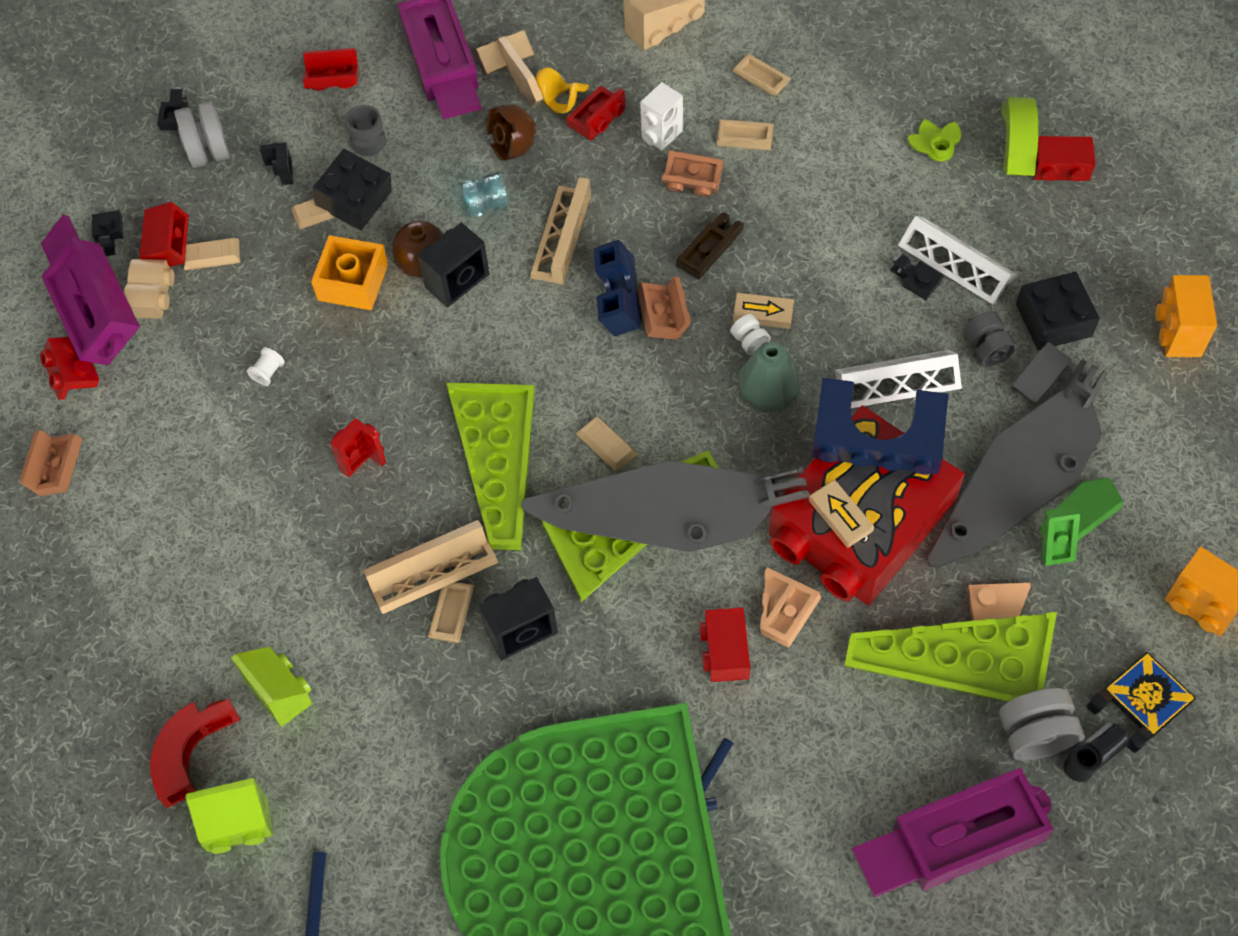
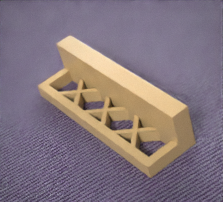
[530,177,591,284]
[363,520,498,614]

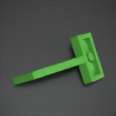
[1040,478,1123,566]

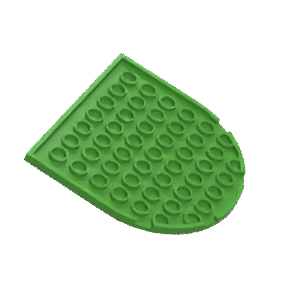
[440,703,731,936]

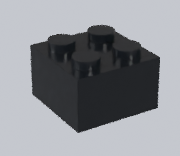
[312,148,392,231]
[418,222,490,308]
[1016,271,1100,351]
[479,577,558,661]

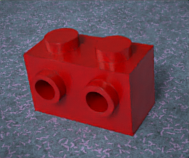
[1033,136,1096,182]
[139,201,189,267]
[699,607,751,682]

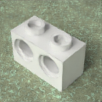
[640,82,683,150]

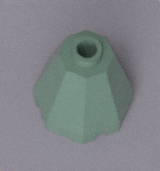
[738,342,800,412]

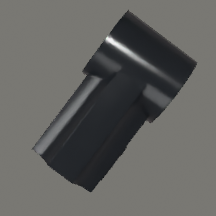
[1064,721,1130,782]

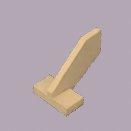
[475,30,544,108]

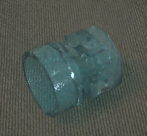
[460,172,509,218]

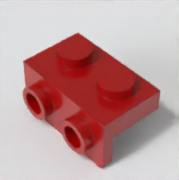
[303,48,360,91]
[566,85,626,141]
[40,337,99,400]
[330,418,386,478]

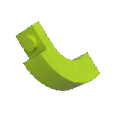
[1001,97,1038,176]

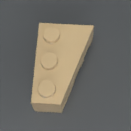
[624,0,705,51]

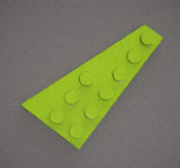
[446,382,535,550]
[542,450,719,602]
[844,612,1057,702]

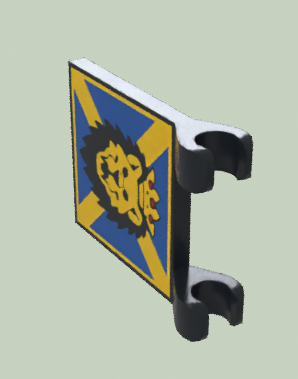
[1087,652,1196,753]

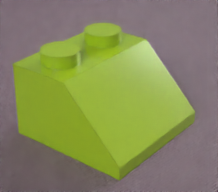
[231,646,313,727]
[186,778,273,854]

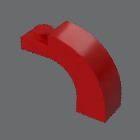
[150,698,240,808]

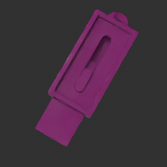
[397,0,481,120]
[41,214,140,365]
[852,767,1054,898]

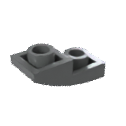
[1011,342,1072,405]

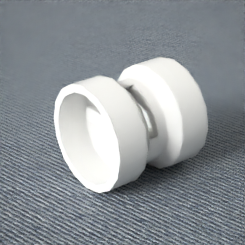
[731,314,771,355]

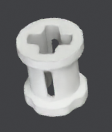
[246,347,285,386]

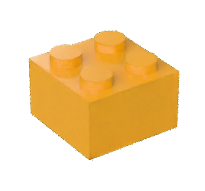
[311,235,388,311]
[1155,275,1217,357]
[1165,546,1238,637]

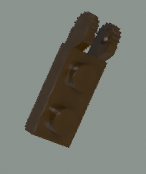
[676,212,744,280]

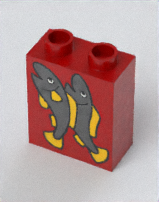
[769,405,965,606]

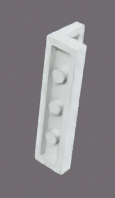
[898,216,1018,304]
[835,350,962,408]

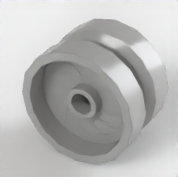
[174,100,231,169]
[998,688,1085,761]

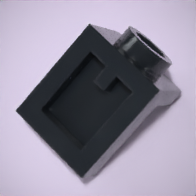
[260,142,293,185]

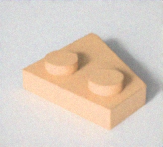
[760,567,821,648]
[967,583,1031,621]

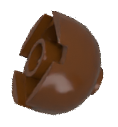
[487,105,537,161]
[392,220,444,277]

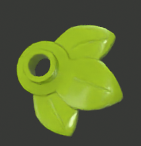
[907,119,961,162]

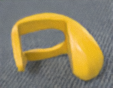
[535,68,589,113]

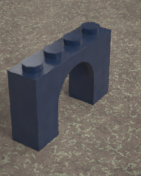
[812,378,948,475]

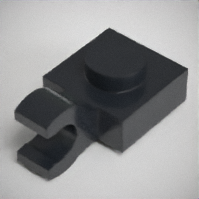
[157,86,190,130]
[92,210,123,256]
[890,253,944,300]

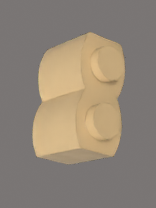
[124,259,175,319]

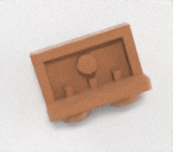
[661,150,724,197]
[637,277,691,340]
[19,430,83,496]

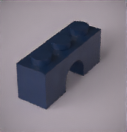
[593,239,640,337]

